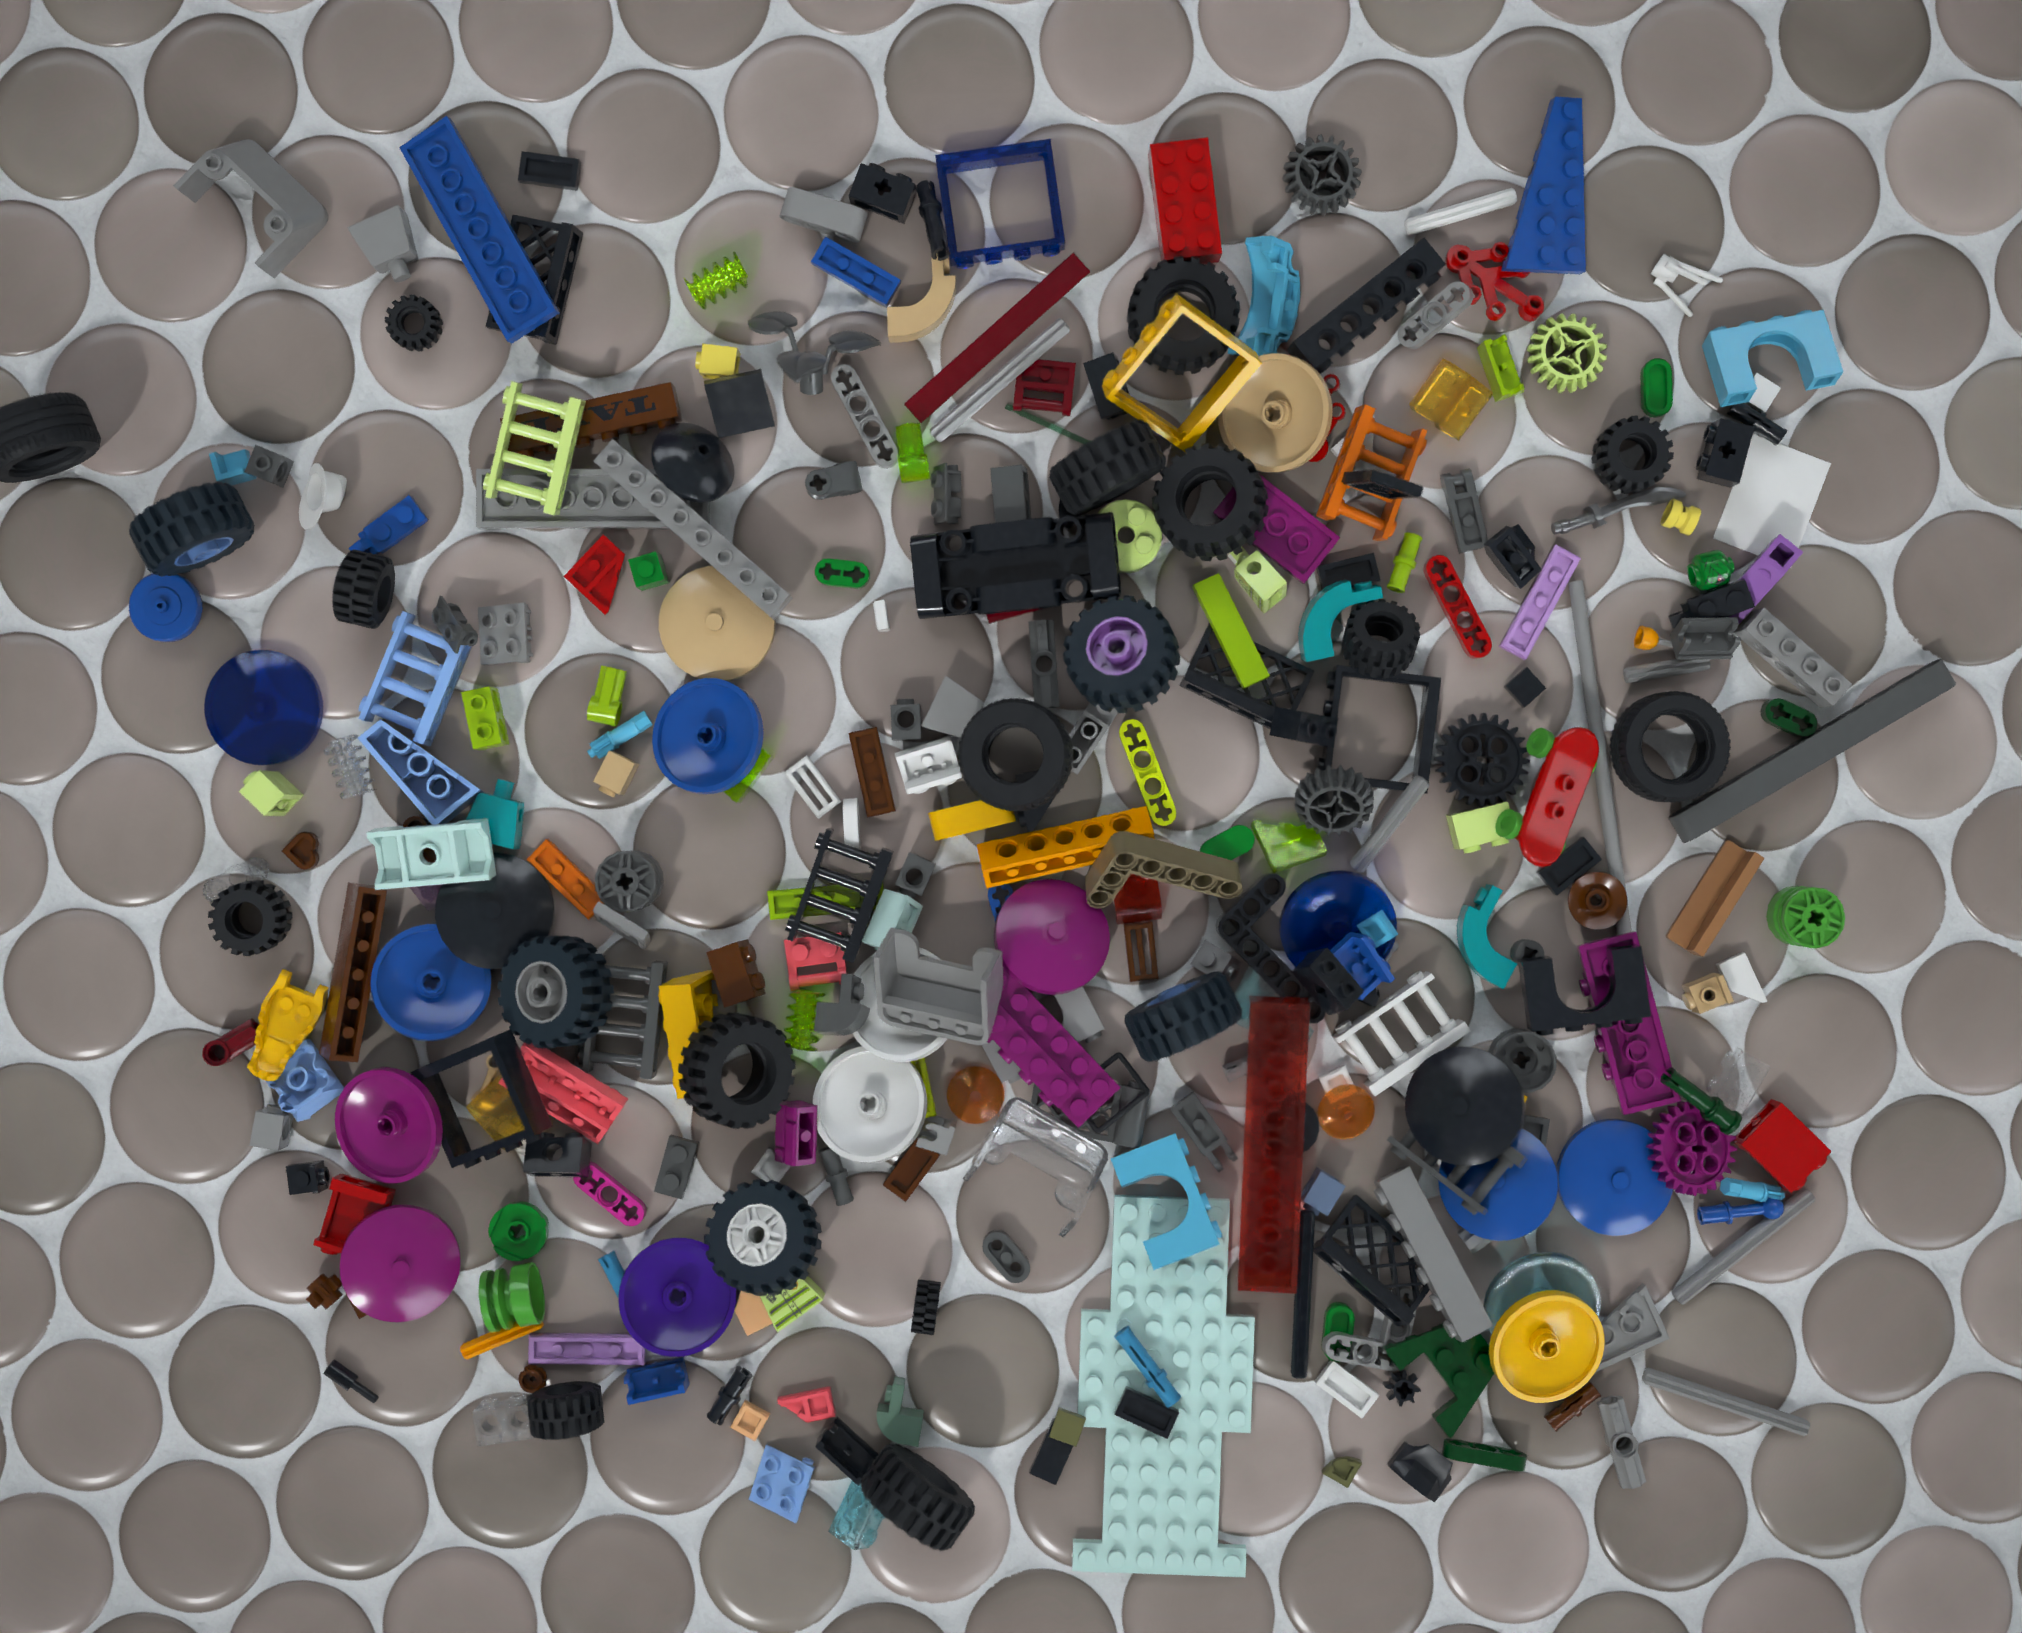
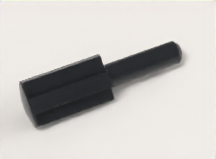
[323,1359,379,1403]

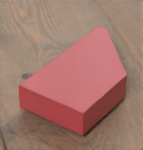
[777,1386,836,1423]

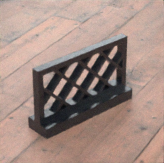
[485,215,583,345]
[1179,623,1314,729]
[1313,1195,1430,1326]

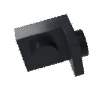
[286,1160,330,1195]

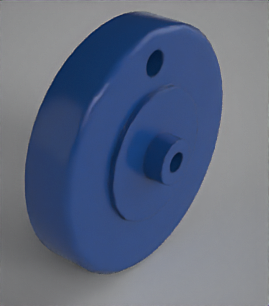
[129,573,203,642]

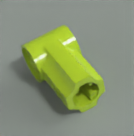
[587,666,627,727]

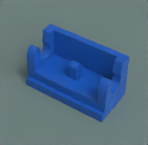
[624,1356,690,1405]

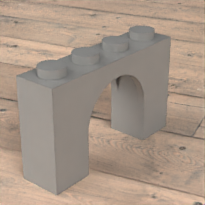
[982,987,1105,1084]

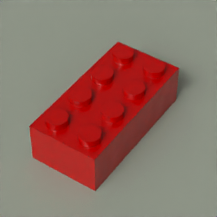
[1148,137,1222,264]

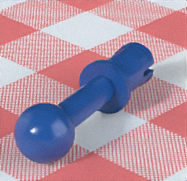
[1697,1198,1784,1225]

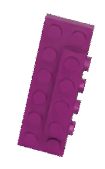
[1577,931,1681,1115]
[987,967,1121,1128]

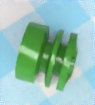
[1766,885,1845,949]
[478,1262,545,1333]

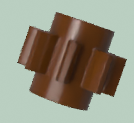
[306,1273,343,1310]

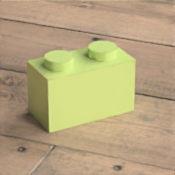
[239,770,304,816]
[1446,802,1510,854]

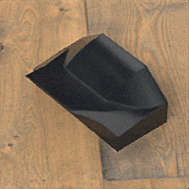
[1484,524,1542,589]
[1387,1441,1453,1502]

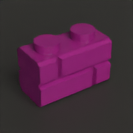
[775,1100,818,1166]

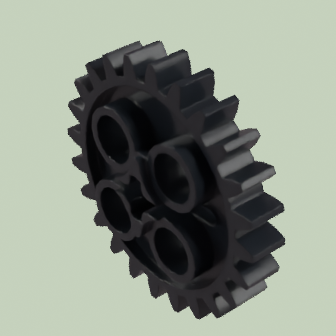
[1434,713,1530,807]

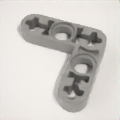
[1322,1287,1417,1371]

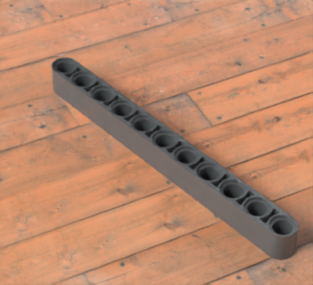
[1668,659,1956,843]

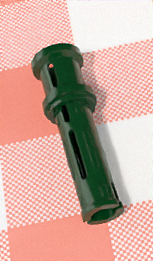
[1660,1067,1742,1135]

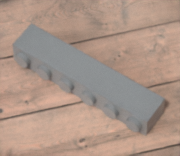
[1374,1166,1493,1342]

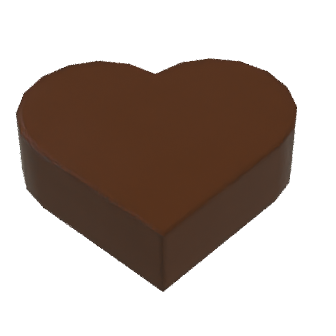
[282,832,319,870]

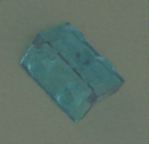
[828,1481,885,1550]

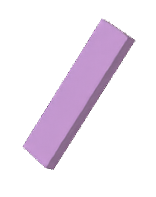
[1499,544,1581,660]
[528,1333,646,1365]

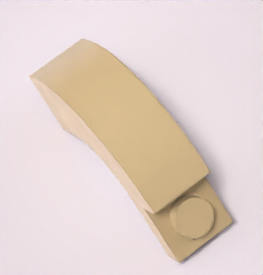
[887,253,956,343]

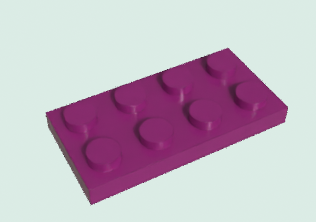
[1213,474,1340,584]

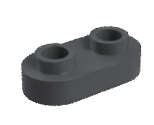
[982,1230,1030,1283]

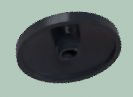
[435,853,555,969]
[1405,1047,1525,1166]

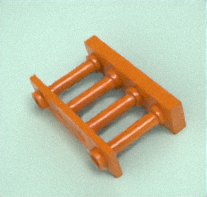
[1316,404,1428,542]

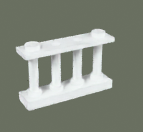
[1331,971,1471,1096]

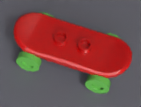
[1495,727,1599,867]

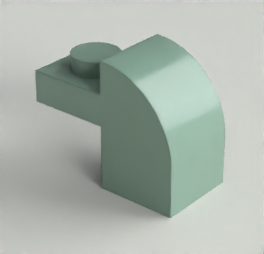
[877,1376,924,1447]

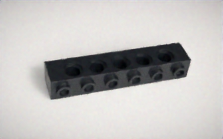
[1286,237,1446,374]

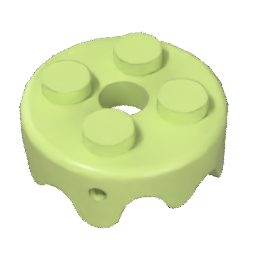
[1097,499,1162,573]

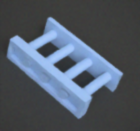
[358,611,472,746]

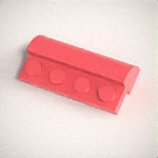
[498,1043,628,1144]

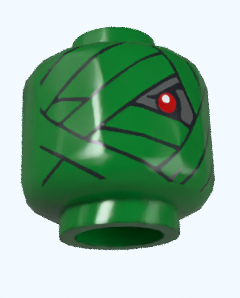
[1687,550,1735,591]

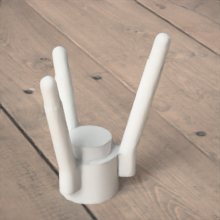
[1651,254,1723,317]

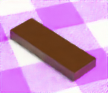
[849,727,896,818]

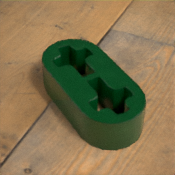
[1760,698,1818,737]

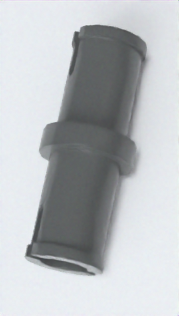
[819,1146,854,1206]

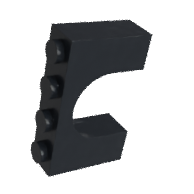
[1518,944,1651,1036]

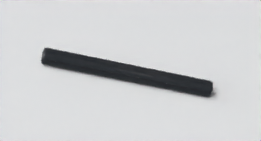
[1291,1210,1315,1379]

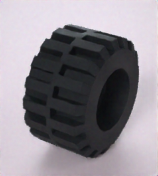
[1591,415,1674,494]
[332,550,395,629]
[1341,599,1420,679]
[208,880,292,956]
[527,1381,605,1440]

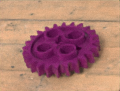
[1646,1101,1737,1196]

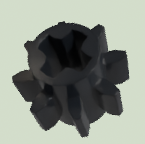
[1383,1369,1421,1407]

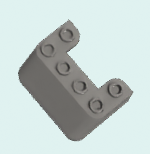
[873,927,1003,1045]

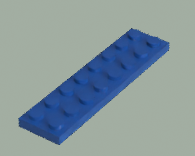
[399,116,560,344]

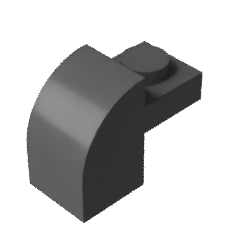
[814,974,870,1036]

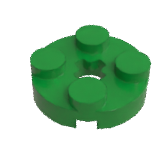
[488,1201,549,1261]

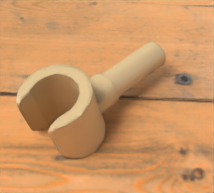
[480,1054,499,1093]

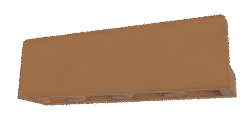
[1666,840,1765,957]

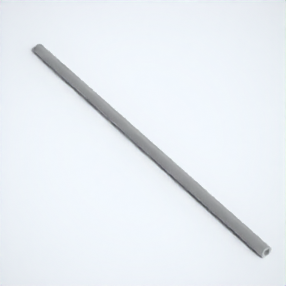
[1568,580,1632,935]

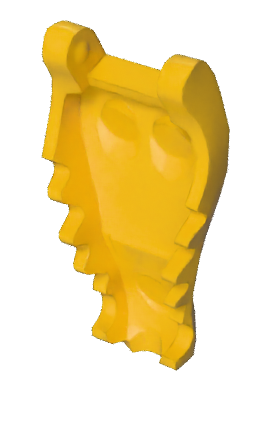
[247,969,329,1081]

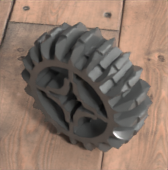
[1282,134,1362,216]
[1295,764,1374,837]

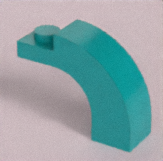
[1298,579,1383,662]
[1456,884,1517,989]

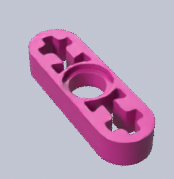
[573,1162,646,1226]

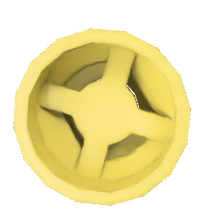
[1661,498,1701,536]

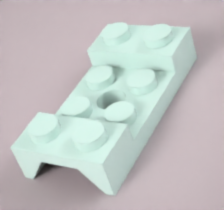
[366,818,496,890]

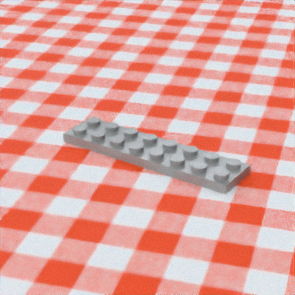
[476,469,710,529]

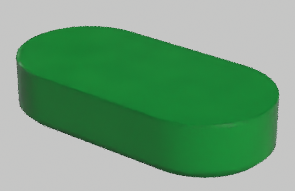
[1640,358,1673,418]
[1199,825,1255,860]
[1321,1302,1355,1362]

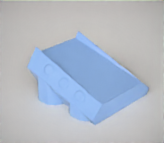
[266,1039,344,1122]

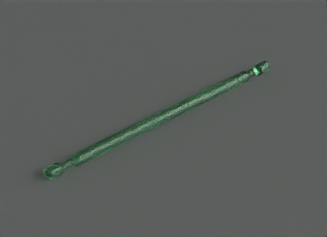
[1005,404,1091,444]

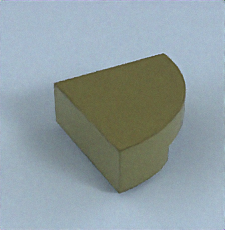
[1322,1456,1362,1488]

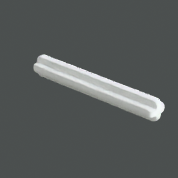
[1404,188,1517,236]

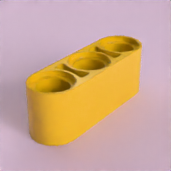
[928,800,1016,841]

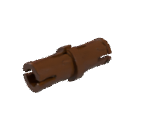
[1544,1381,1601,1432]

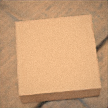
[730,1400,770,1441]

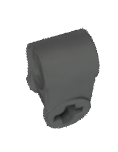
[805,461,863,500]

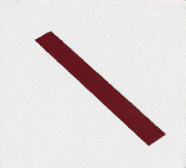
[904,253,1090,423]

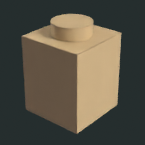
[593,751,640,797]

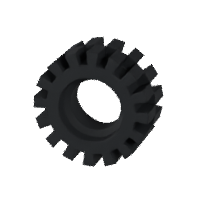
[385,295,443,352]
[911,1279,941,1335]

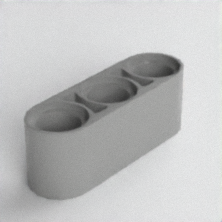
[780,187,868,243]

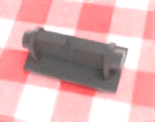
[930,463,961,525]
[432,596,478,654]

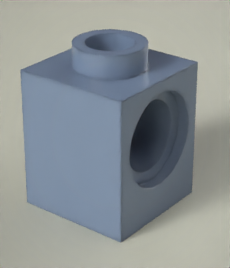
[1299,1167,1346,1216]

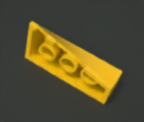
[658,970,718,1099]

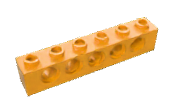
[977,806,1155,889]

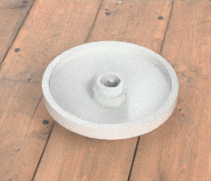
[852,947,947,1062]
[813,1046,927,1163]

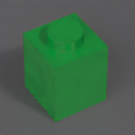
[628,551,670,591]

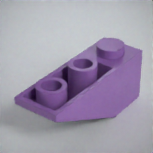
[1729,534,1803,624]

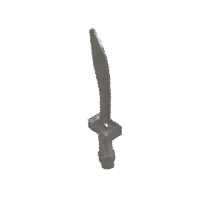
[1551,487,1686,535]

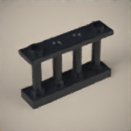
[785,828,894,963]

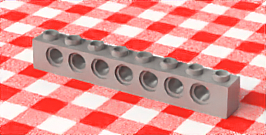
[594,439,793,620]

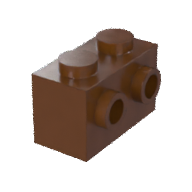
[706,939,766,1008]

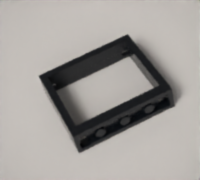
[1316,665,1441,794]
[411,1029,553,1169]

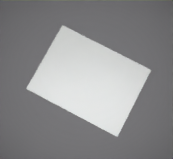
[1713,434,1831,568]

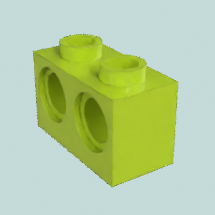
[461,686,510,750]

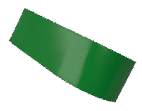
[815,558,870,589]

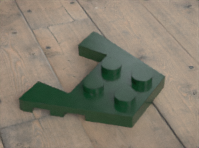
[1382,1323,1494,1438]

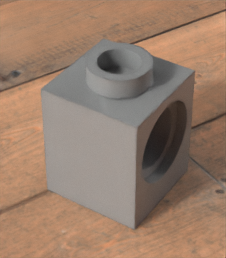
[249,1104,293,1151]

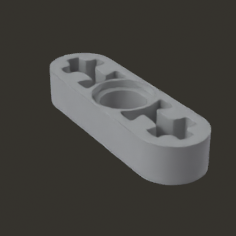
[1398,281,1473,349]

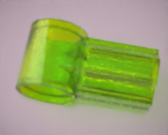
[896,423,930,483]

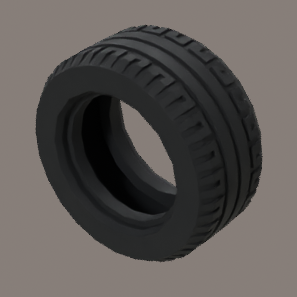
[0,392,101,483]
[1609,691,1731,802]

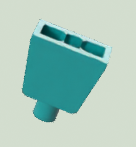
[466,778,524,849]

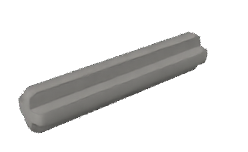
[1623,659,1711,683]

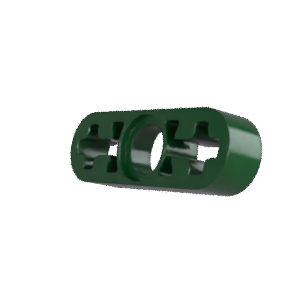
[1442,1438,1527,1471]

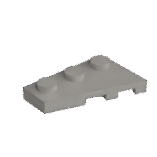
[1596,1283,1670,1372]

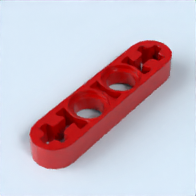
[1423,555,1492,659]

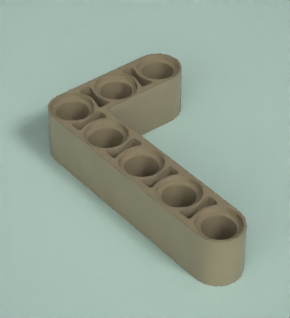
[1085,831,1243,908]

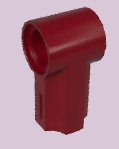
[202,1018,259,1066]

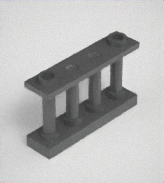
[578,955,668,1079]
[1387,1129,1528,1215]

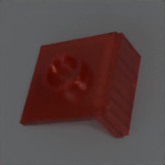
[1114,874,1162,924]

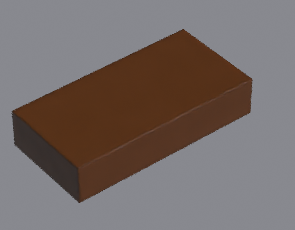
[883,1137,940,1202]

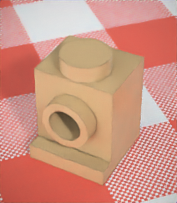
[1682,972,1734,1014]

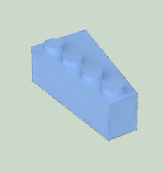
[358,719,483,825]

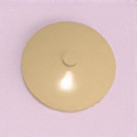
[1218,353,1332,473]
[659,566,775,681]

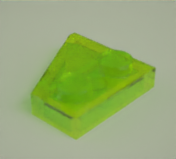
[1251,820,1327,873]

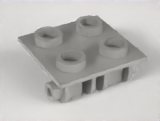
[478,603,533,665]

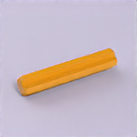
[460,1321,544,1359]

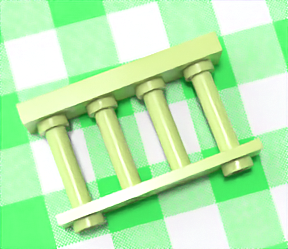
[483,381,586,516]

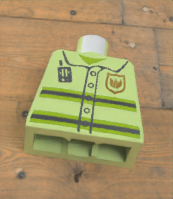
[1228,546,1287,614]
[760,1276,825,1332]

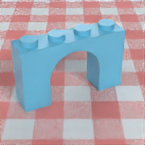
[1702,310,1843,407]
[1111,1133,1223,1271]

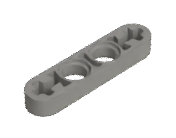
[831,364,899,469]

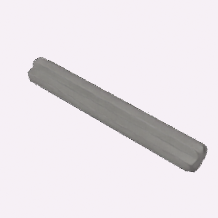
[1350,775,1429,873]

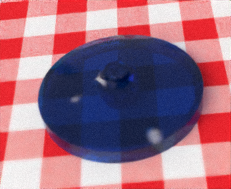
[204,650,323,766]
[1279,870,1397,967]

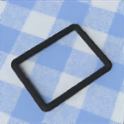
[1086,1052,1150,1133]

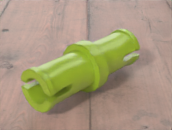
[1387,532,1423,593]

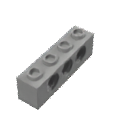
[1734,608,1852,708]

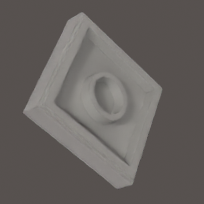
[593,901,651,949]

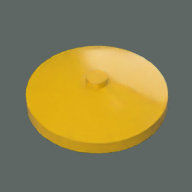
[1489,1290,1605,1403]

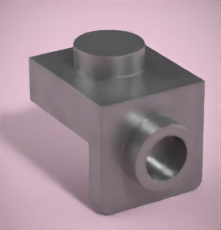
[1190,940,1242,983]

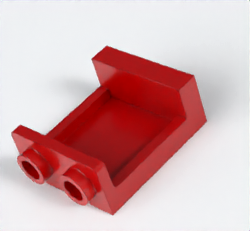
[1733,1099,1832,1193]
[313,1173,396,1255]

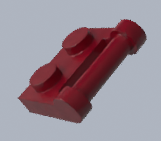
[1013,359,1076,416]

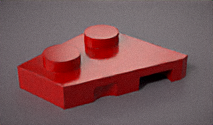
[563,534,625,615]

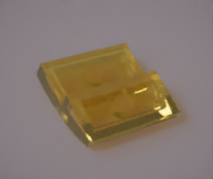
[1409,358,1493,441]
[466,1074,524,1150]

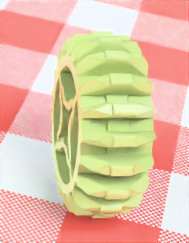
[1527,314,1607,393]

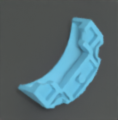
[1227,236,1300,356]

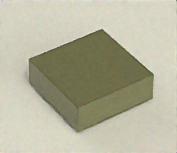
[1049,1407,1086,1447]

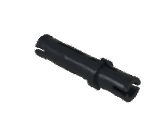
[916,180,950,261]

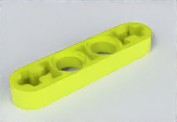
[1119,719,1177,826]

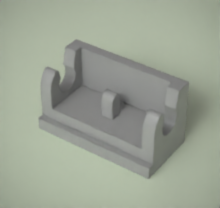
[916,1116,957,1155]

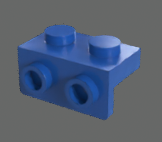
[1330,932,1395,1000]

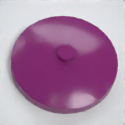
[994,879,1110,995]
[335,1067,443,1183]
[340,1205,460,1322]

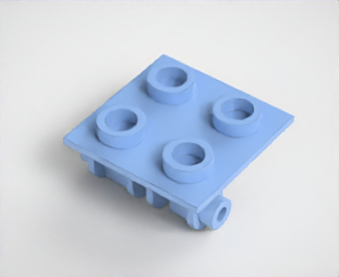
[749,1444,815,1523]

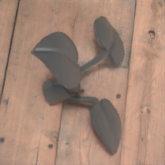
[748,311,881,395]

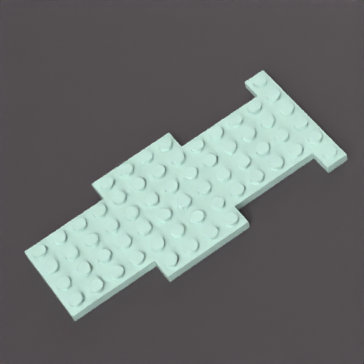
[1072,1195,1255,1577]

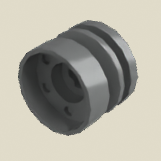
[595,850,664,912]
[1488,1028,1557,1093]

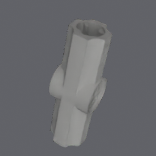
[1597,1396,1646,1489]

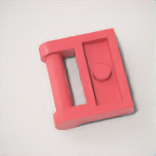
[784,932,848,991]

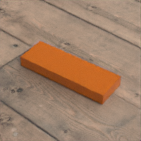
[526,839,604,920]

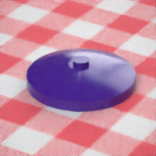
[618,1238,736,1357]

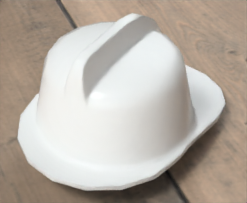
[299,463,347,530]

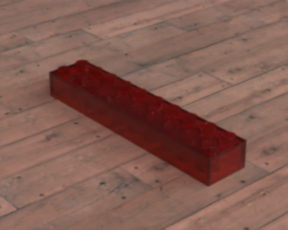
[1237,996,1310,1294]

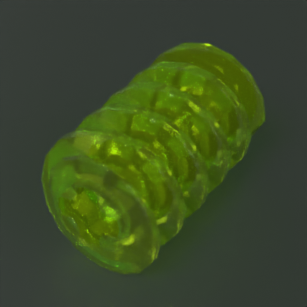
[683,251,748,310]
[783,989,825,1051]

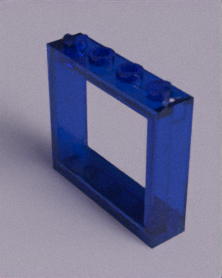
[935,139,1065,269]

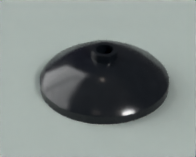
[651,422,734,503]

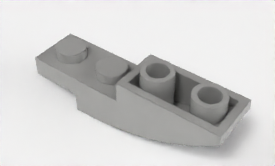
[1069,703,1118,775]

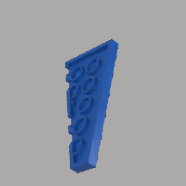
[1501,97,1586,274]

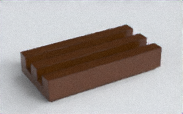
[1123,921,1159,982]

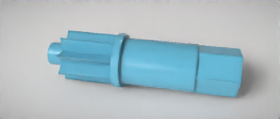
[587,711,653,759]
[1720,1177,1785,1202]

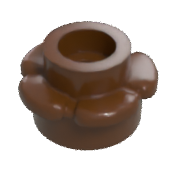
[518,1364,547,1393]

